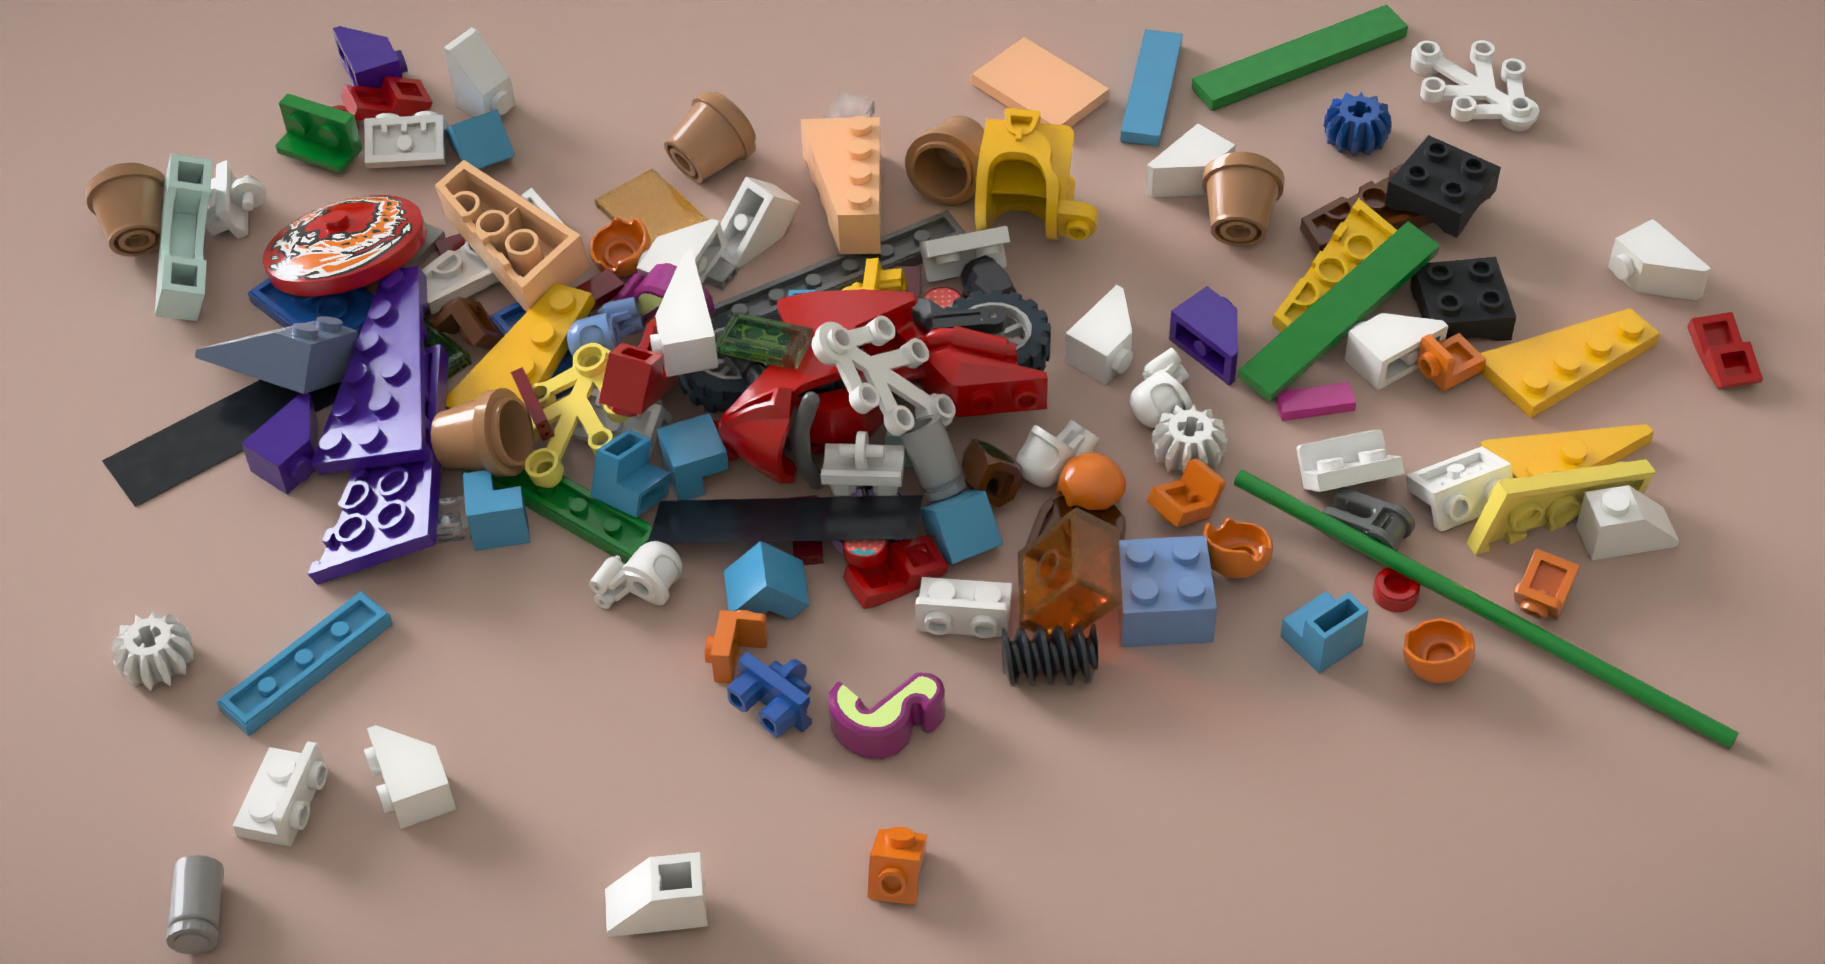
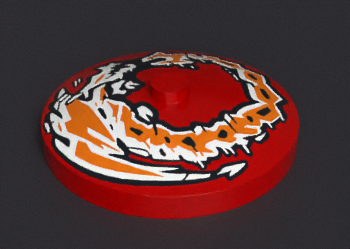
[263,195,427,296]

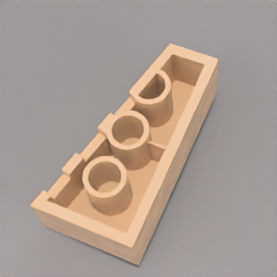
[801,116,882,254]
[435,160,589,313]

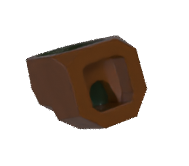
[962,439,1023,507]

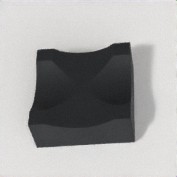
[1384,135,1501,238]
[1410,257,1516,341]

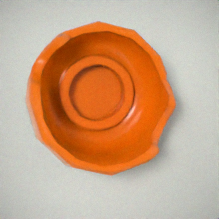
[590,217,652,278]
[1056,452,1126,510]
[1203,518,1273,579]
[1403,618,1475,684]

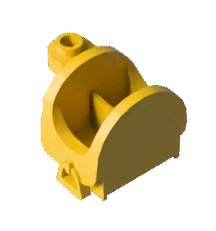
[975,108,1099,240]

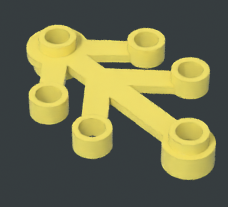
[525,343,629,488]

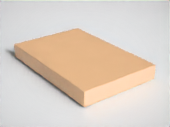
[972,37,1109,127]

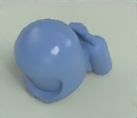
[567,297,646,357]

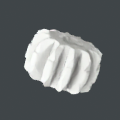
[1152,404,1227,474]
[111,610,194,691]

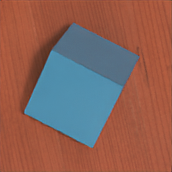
[445,109,515,169]
[657,413,729,500]
[591,429,671,518]
[463,470,530,551]
[920,489,1003,564]
[724,541,810,620]
[1280,591,1369,674]

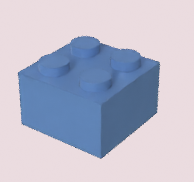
[1113,535,1217,647]

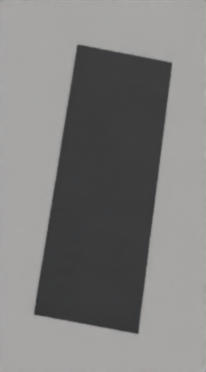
[102,380,342,507]
[648,495,923,544]

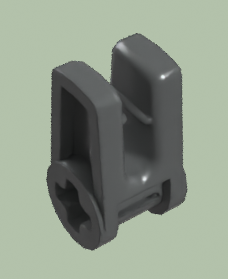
[1322,487,1416,552]

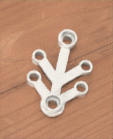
[1410,40,1539,132]
[812,316,956,436]

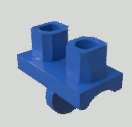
[727,652,812,738]

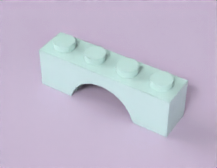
[155,153,213,321]

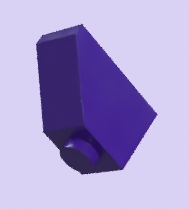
[332,26,408,88]
[1169,286,1238,386]
[241,393,318,495]

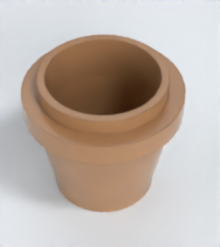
[664,91,756,183]
[905,115,984,205]
[1202,152,1285,247]
[85,163,165,257]
[431,388,534,477]

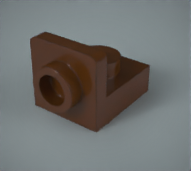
[431,297,504,350]

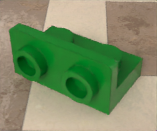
[275,93,363,173]

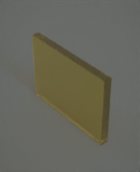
[594,168,708,244]

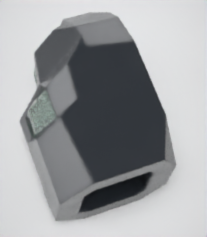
[960,255,1017,299]

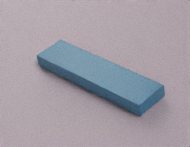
[1120,29,1183,146]
[216,591,393,737]

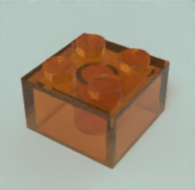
[1018,507,1122,639]

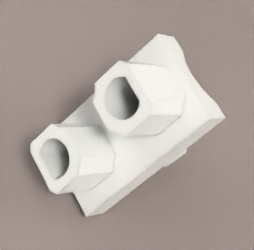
[205,160,266,239]
[821,431,906,496]

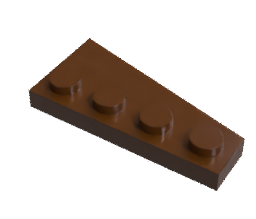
[1300,164,1434,255]

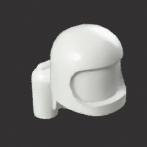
[1129,348,1193,428]
[1016,419,1100,488]
[589,541,683,609]

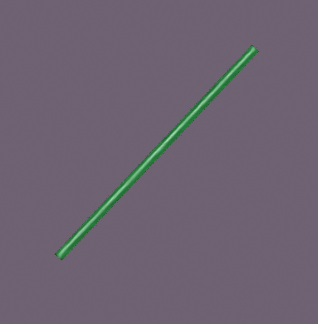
[1234,470,1739,749]

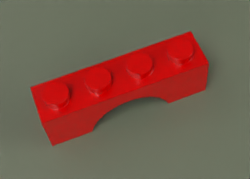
[599,317,680,417]

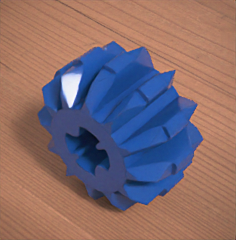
[1323,92,1392,157]

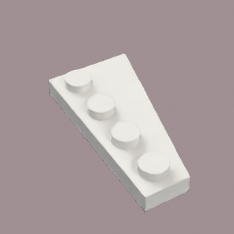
[422,187,565,315]

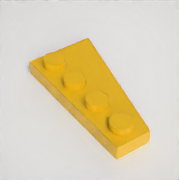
[1272,198,1397,332]
[445,282,596,414]
[1480,308,1660,418]

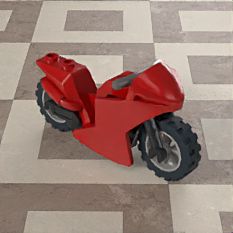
[679,289,1051,490]

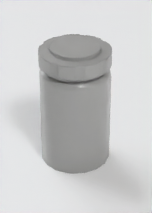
[901,414,967,501]
[166,855,224,955]

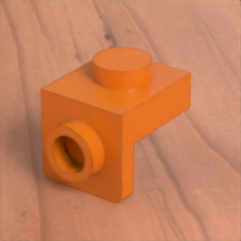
[1417,333,1486,391]
[1146,458,1226,527]
[1514,548,1580,620]
[705,610,769,684]
[867,827,927,905]

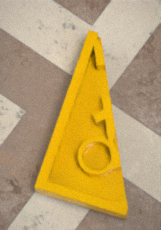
[1480,424,1654,478]

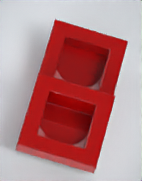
[341,76,433,121]
[1687,312,1763,389]
[843,535,949,609]

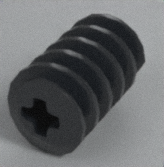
[1001,624,1098,687]

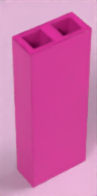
[1275,382,1356,421]

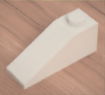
[650,250,718,377]

